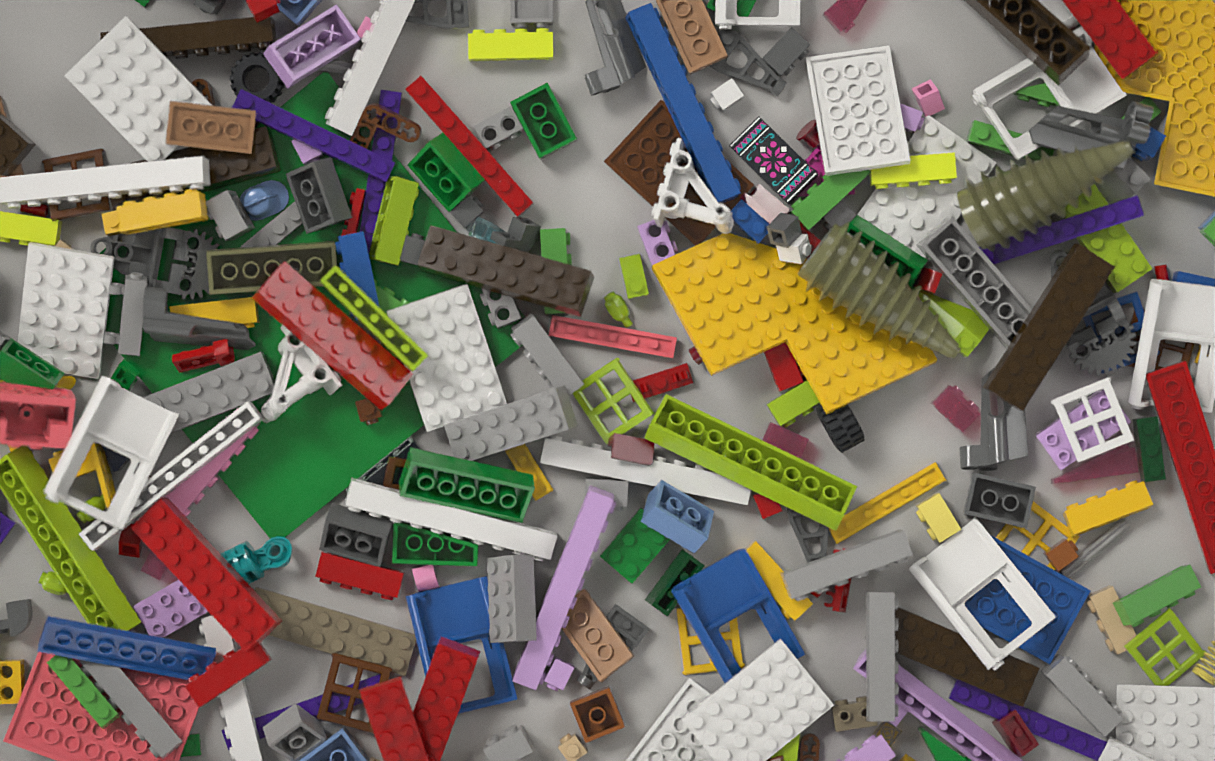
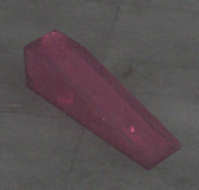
[823,0,867,34]
[1051,443,1138,484]

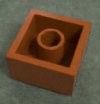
[570,686,625,743]

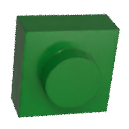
[181,733,202,757]

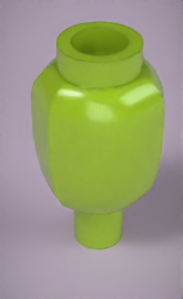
[603,291,633,328]
[76,494,106,524]
[38,571,67,595]

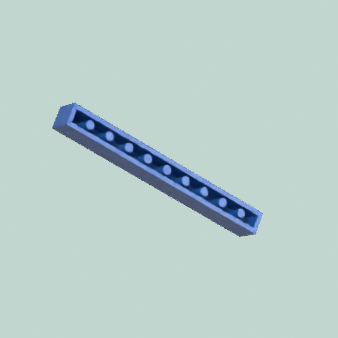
[625,3,741,204]

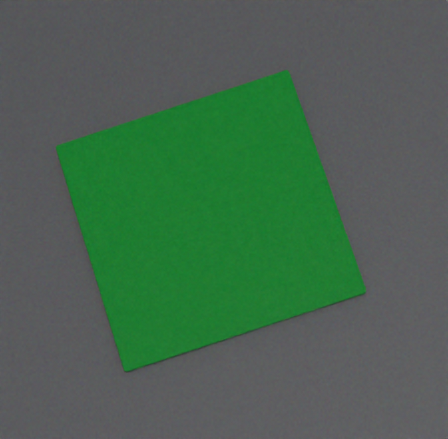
[99,72,525,539]

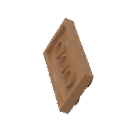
[656,0,728,75]
[165,101,256,154]
[561,589,635,682]

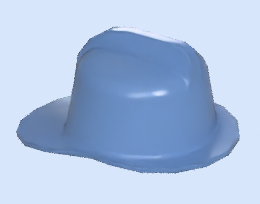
[240,180,289,221]

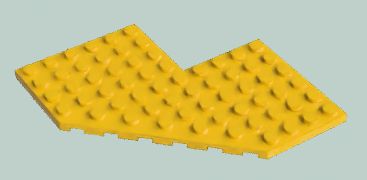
[1094,0,1215,197]
[651,233,938,414]

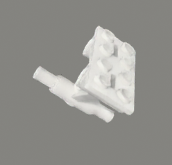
[652,138,734,234]
[260,325,342,423]

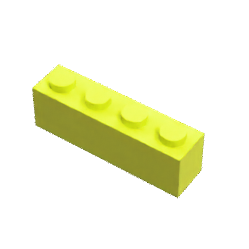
[468,28,554,61]
[869,152,957,189]
[0,211,62,246]

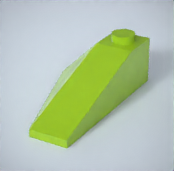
[912,287,989,357]

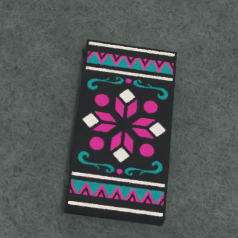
[729,116,818,205]

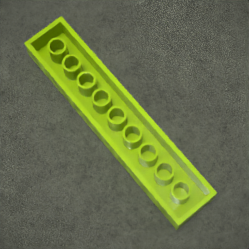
[644,394,857,531]
[0,445,141,631]

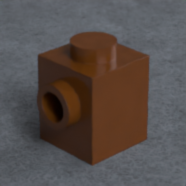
[355,399,383,425]

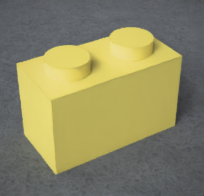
[915,493,962,543]

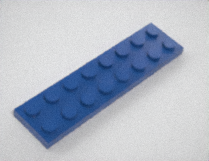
[37,616,216,680]

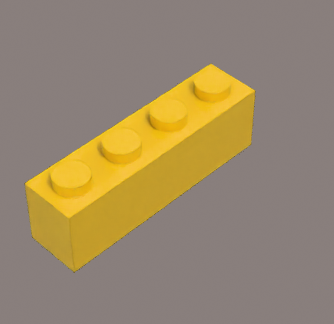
[117,189,208,235]
[170,297,259,328]
[1063,480,1153,538]
[746,541,813,621]

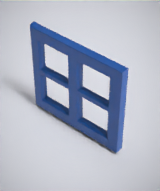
[1083,291,1160,374]

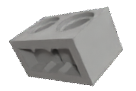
[474,106,523,151]
[480,288,522,329]

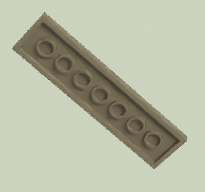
[254,587,416,676]

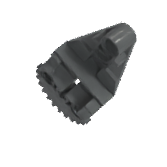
[90,227,219,299]
[1050,250,1137,376]

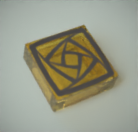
[872,721,902,747]

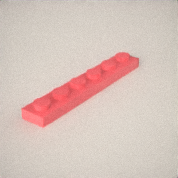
[548,315,677,358]

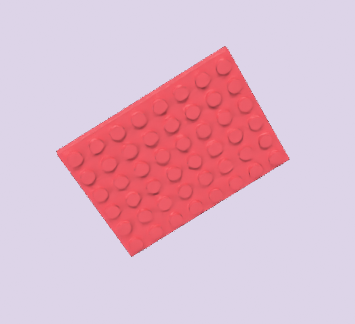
[3,652,199,761]

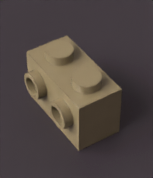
[831,696,878,732]

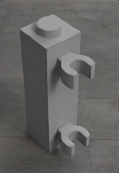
[104,272,147,356]

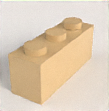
[1086,585,1137,655]

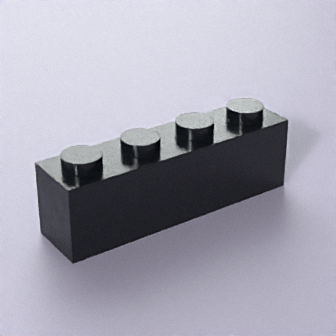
[345,436,422,512]

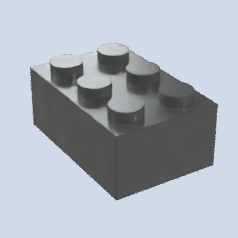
[286,157,352,234]
[963,472,1036,528]
[319,503,393,567]

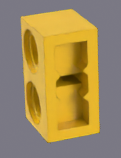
[0,659,25,704]

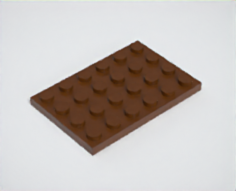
[604,100,754,246]

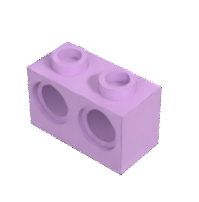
[637,220,678,266]

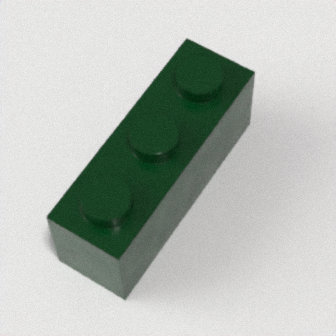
[1132,416,1166,482]
[645,549,705,617]

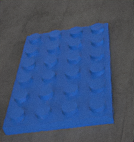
[965,535,1091,664]

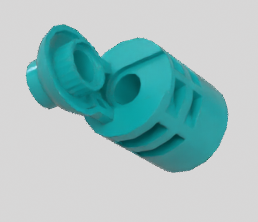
[220,536,292,584]

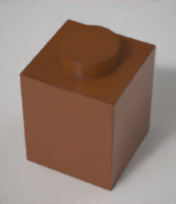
[1043,539,1079,571]

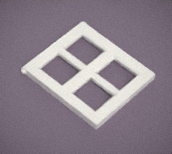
[1051,377,1134,462]

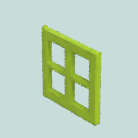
[572,358,654,445]
[1124,608,1206,686]

